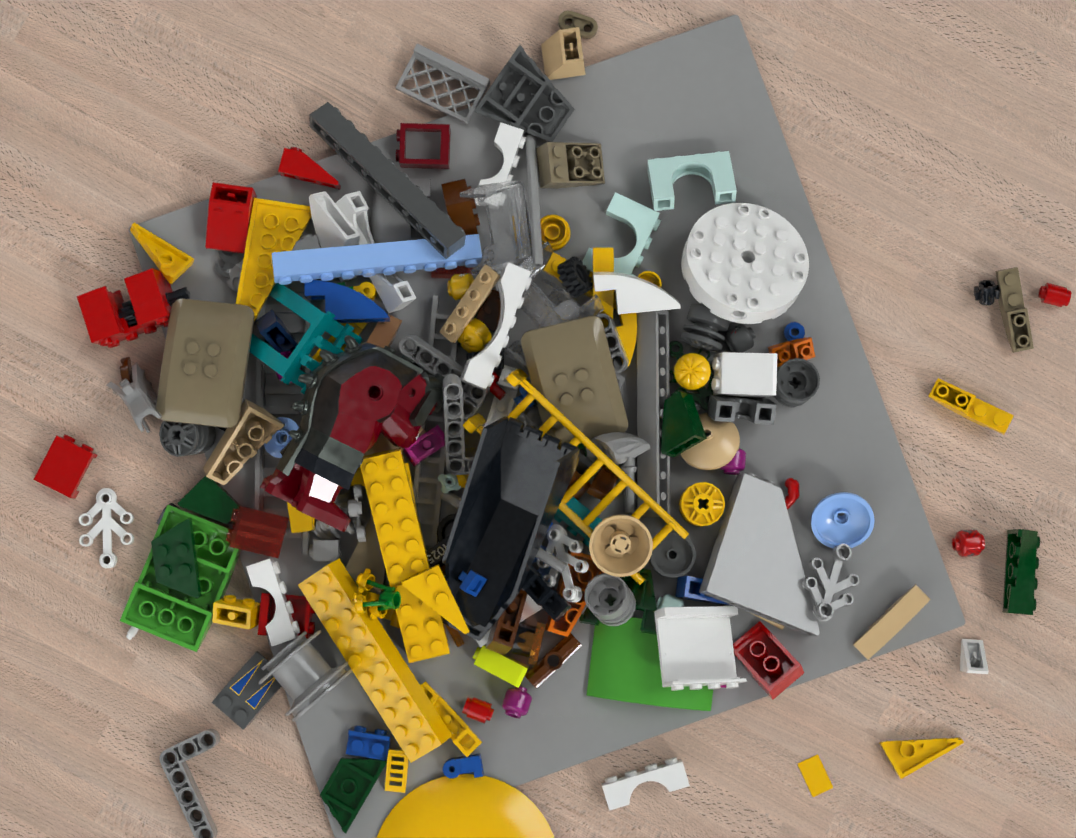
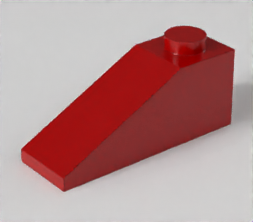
[278,147,341,190]

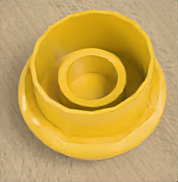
[540,215,571,251]
[457,318,492,353]
[674,353,711,390]

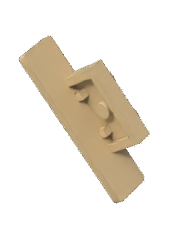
[440,265,500,343]

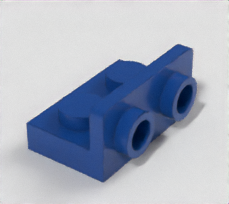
[346,726,392,761]

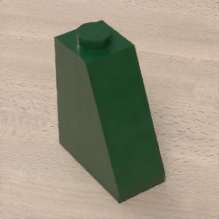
[661,391,707,457]
[177,475,245,525]

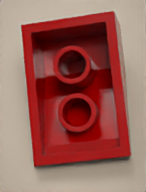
[733,621,804,700]

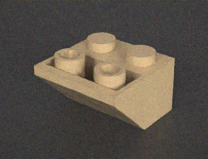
[541,27,586,80]

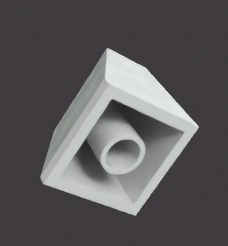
[711,352,777,398]

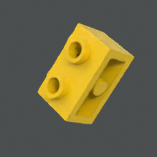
[212,595,260,630]

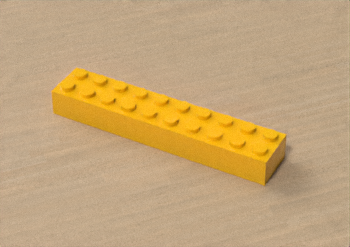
[360,447,450,663]
[298,559,452,763]

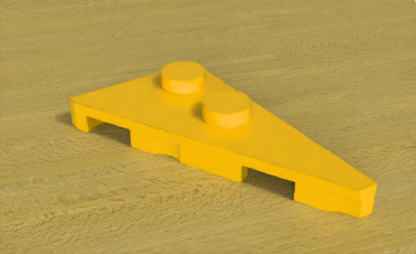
[130,222,194,284]
[401,564,470,634]
[879,737,964,779]

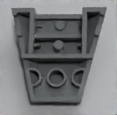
[473,45,575,142]

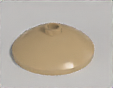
[680,413,740,470]

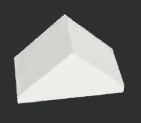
[960,639,989,674]

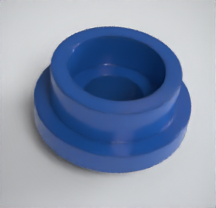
[784,322,805,341]

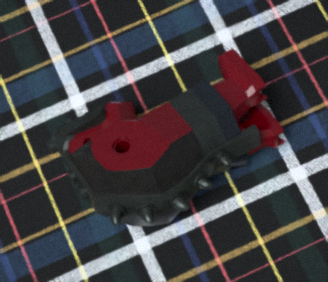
[260,335,444,532]

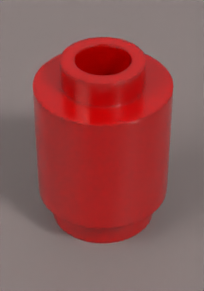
[1038,283,1072,307]
[462,697,494,724]

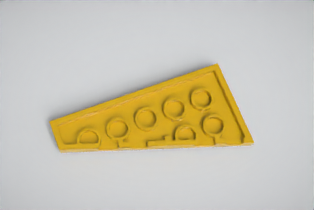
[236,198,312,321]

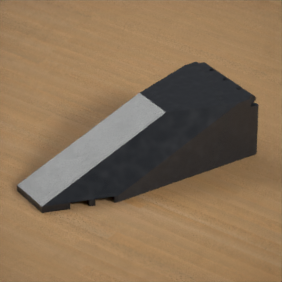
[442,416,580,641]

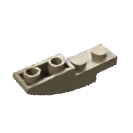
[995,267,1034,353]

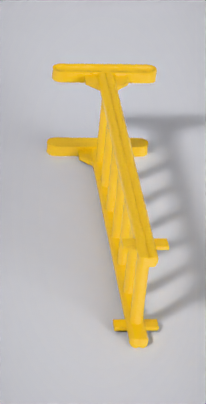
[463,368,689,585]

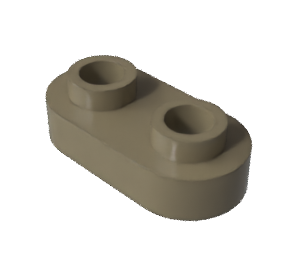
[558,11,598,39]

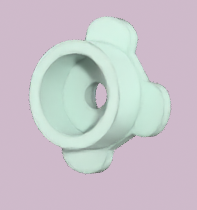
[438,473,461,494]

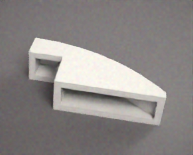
[309,191,361,282]
[593,272,681,314]

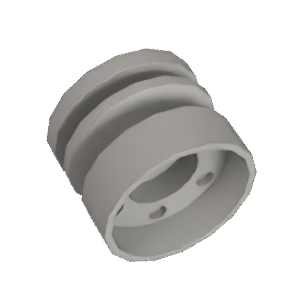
[584,573,636,626]

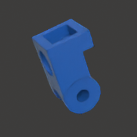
[443,753,484,778]

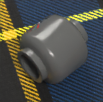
[724,324,756,353]

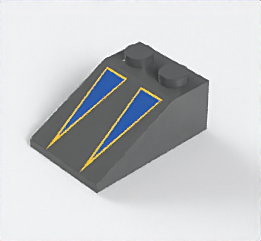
[212,651,282,730]

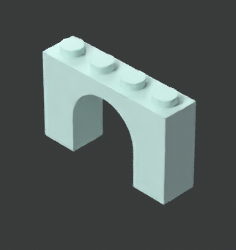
[648,151,737,211]
[582,192,661,276]

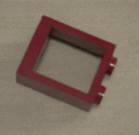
[396,123,451,169]

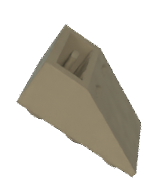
[536,142,605,189]

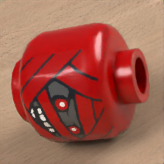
[952,529,985,557]

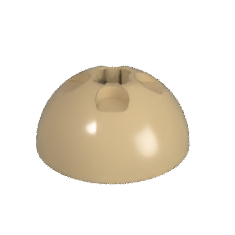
[589,514,653,577]

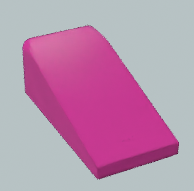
[403,425,445,467]

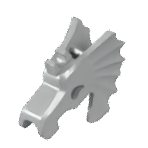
[106,362,162,433]

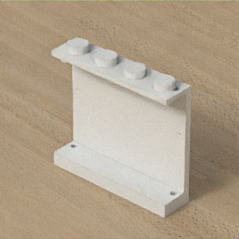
[654,606,747,691]

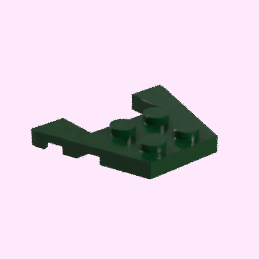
[579,569,657,635]

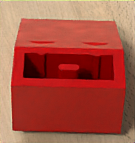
[205,182,257,254]

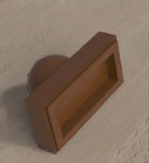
[587,464,618,500]

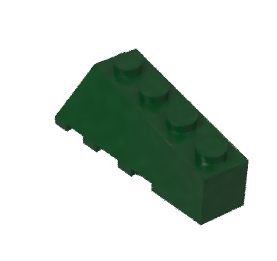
[1002,529,1040,615]

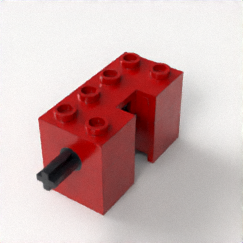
[77,268,190,348]

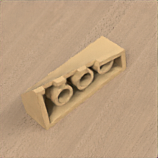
[203,399,285,485]

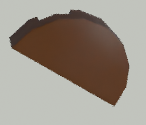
[120,357,133,383]

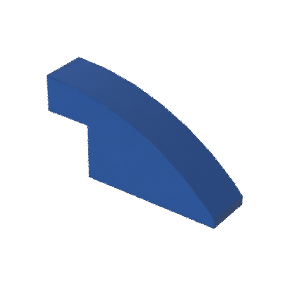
[304,280,390,323]

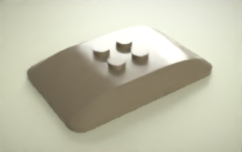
[156,299,254,428]
[521,316,628,447]

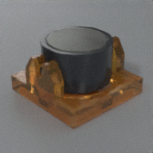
[512,621,546,665]

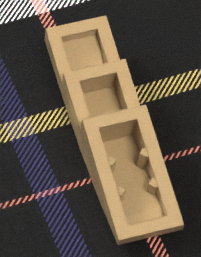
[853,584,931,660]

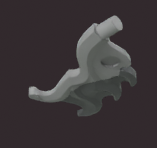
[216,250,244,292]

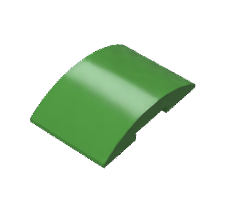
[120,505,245,652]
[586,617,713,711]

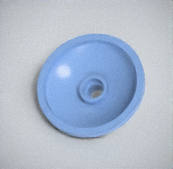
[811,492,875,549]

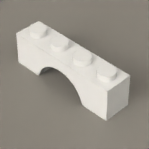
[474,123,526,211]
[246,558,300,646]
[601,757,690,811]

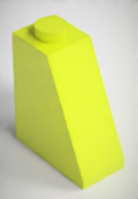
[472,645,528,688]

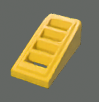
[384,748,409,793]

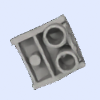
[591,432,650,464]

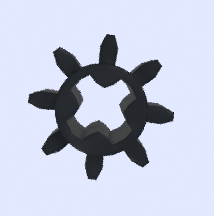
[974,280,1000,306]

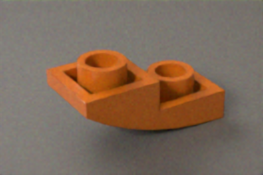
[768,337,815,367]

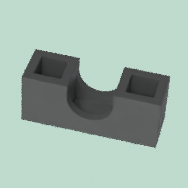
[707,395,777,425]

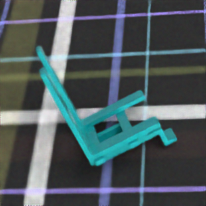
[250,283,363,395]

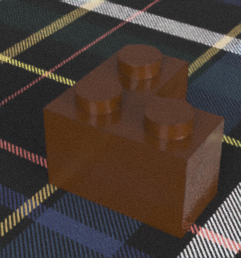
[441,179,480,235]

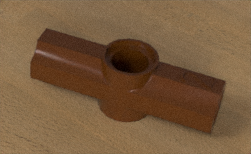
[525,633,582,689]

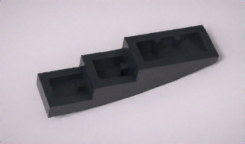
[521,566,572,622]

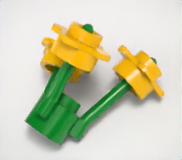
[350,568,401,620]

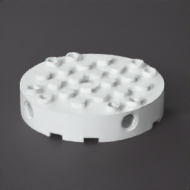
[681,203,809,324]

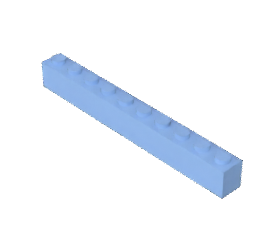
[272,234,482,285]

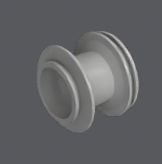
[258,630,352,722]

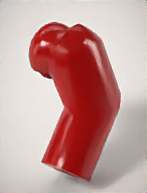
[490,372,507,400]
[784,478,800,510]

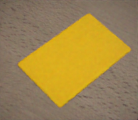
[798,755,833,797]

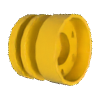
[678,482,725,527]

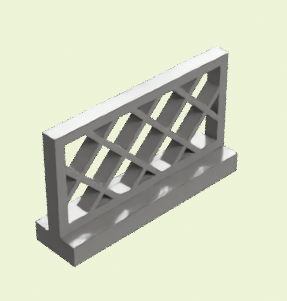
[396,44,490,125]

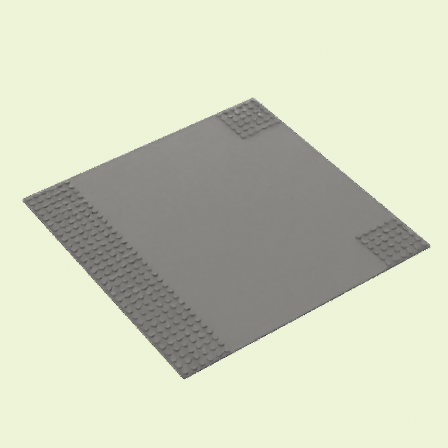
[129,15,965,838]

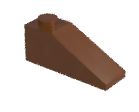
[486,590,527,655]

